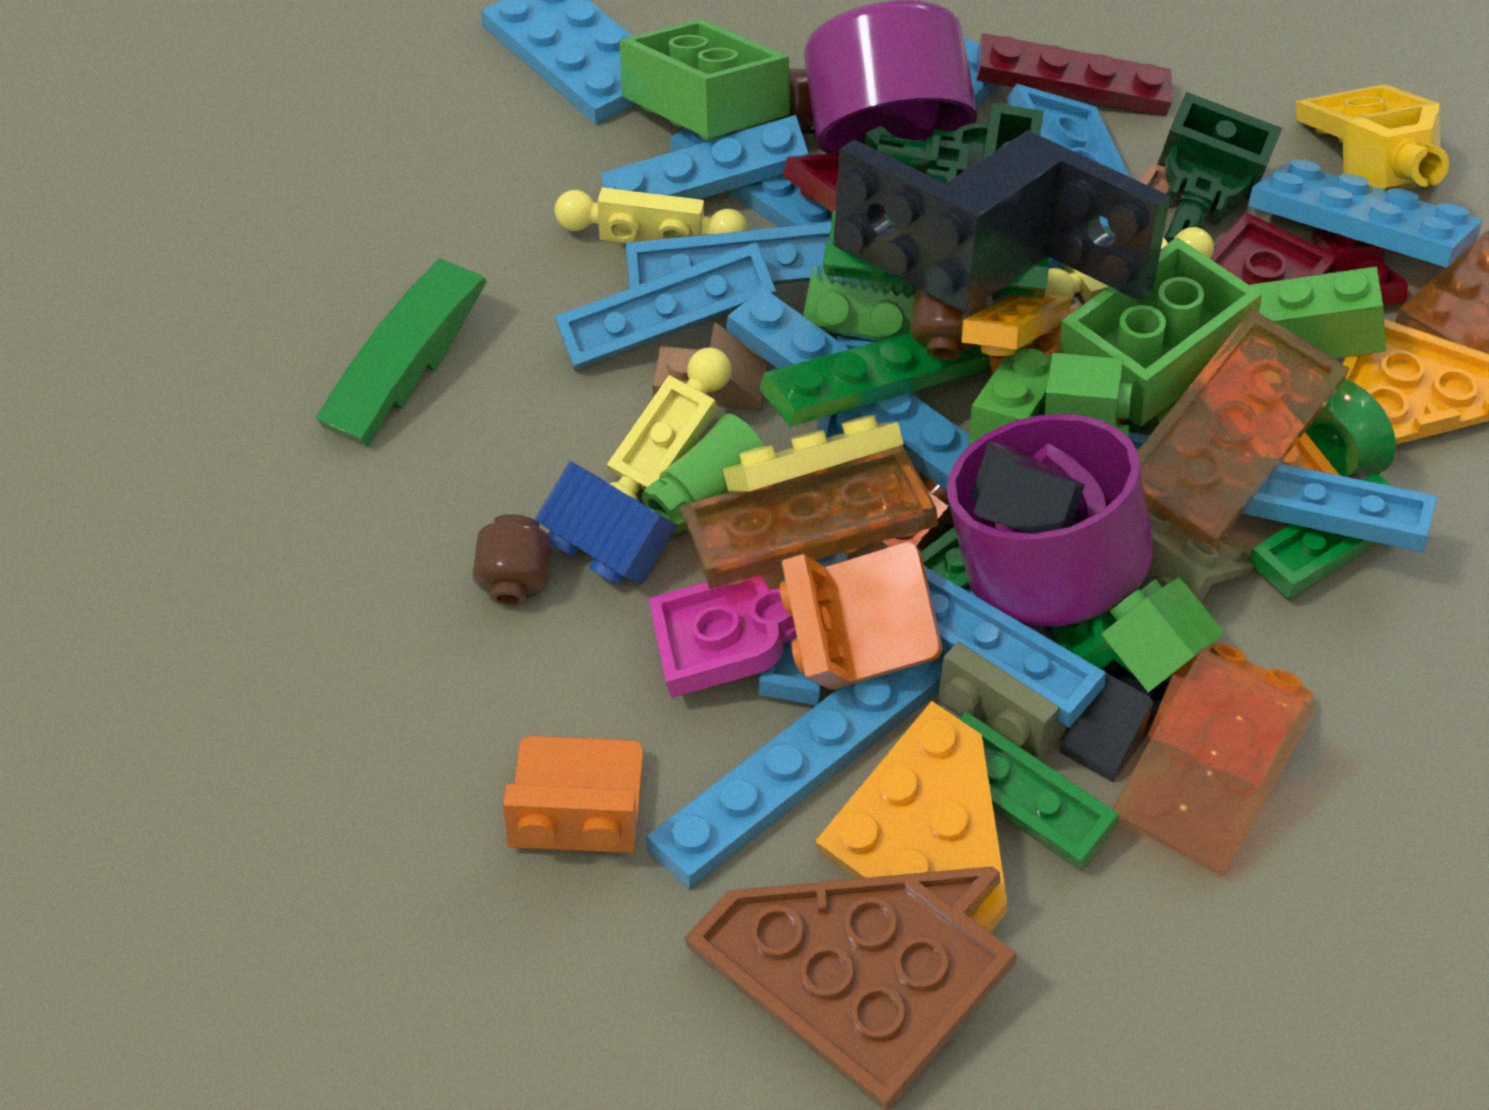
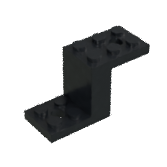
[833,130,1170,313]

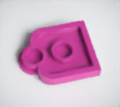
[648,572,797,698]

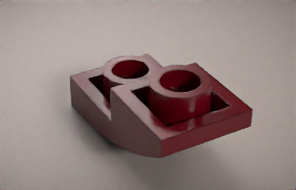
[1313,230,1408,306]

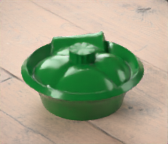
[1290,370,1396,477]

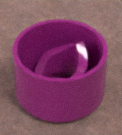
[804,0,977,154]
[947,414,1153,627]

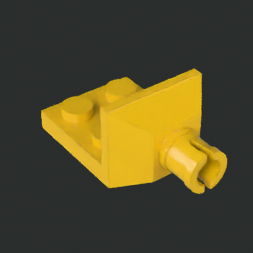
[1296,84,1449,191]

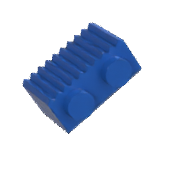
[534,460,677,585]

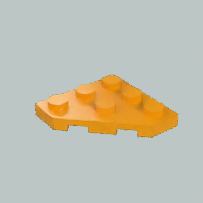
[1340,319,1489,445]
[815,701,1008,933]

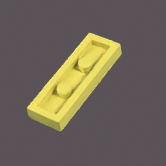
[722,415,904,491]

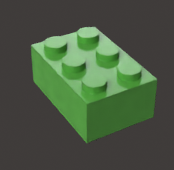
[619,19,790,140]
[1059,237,1262,427]

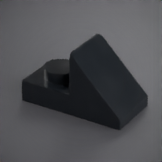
[970,442,1085,534]
[1060,664,1169,783]

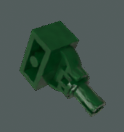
[1157,92,1282,243]
[878,103,1044,183]

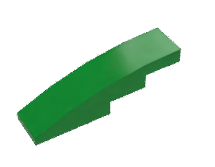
[316,258,487,447]

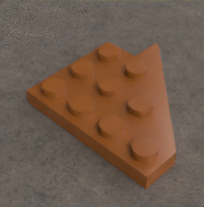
[684,866,1017,1110]

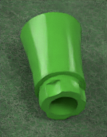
[642,414,766,535]

